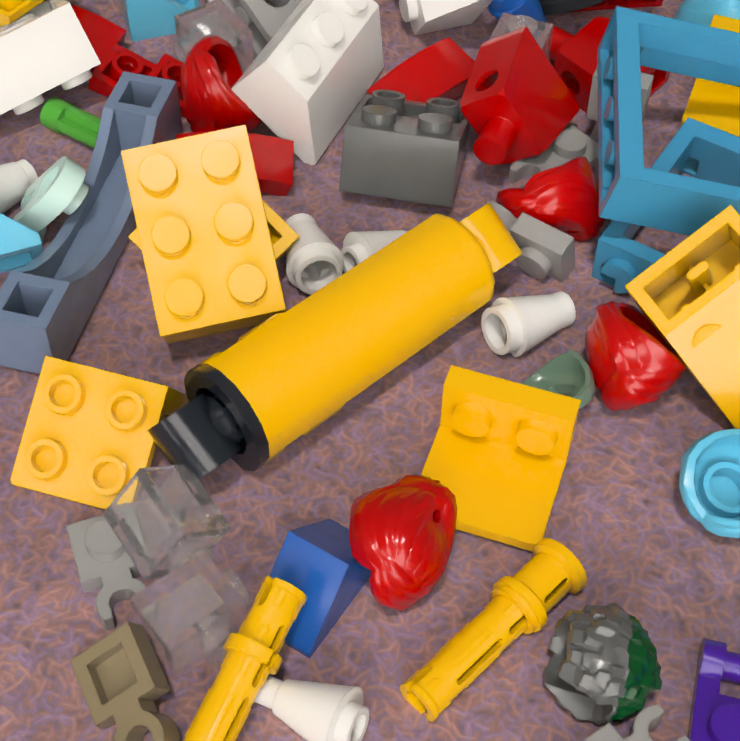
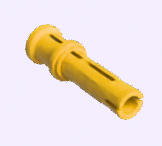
[400,538,587,722]

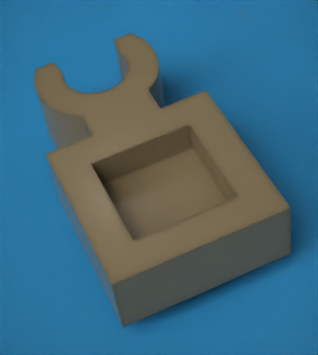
[70,622,180,741]

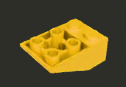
[625,205,740,429]

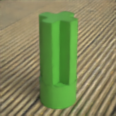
[40,97,101,148]

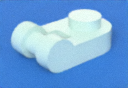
[13,156,89,242]

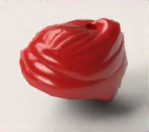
[179,35,262,133]
[495,156,605,242]
[585,300,687,411]
[349,474,457,612]

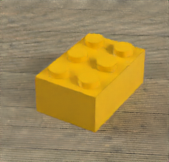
[121,125,287,344]

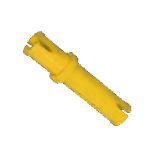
[183,576,307,741]

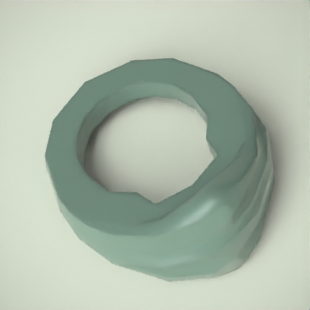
[521,350,595,408]

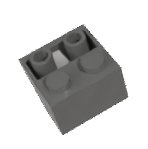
[339,90,470,207]

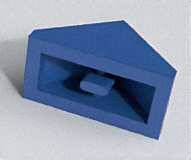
[270,519,370,658]

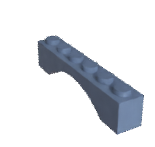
[0,71,183,374]

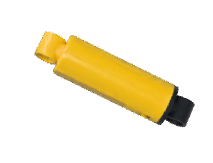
[147,202,522,486]

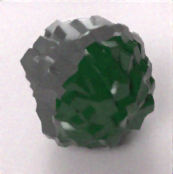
[542,603,662,725]

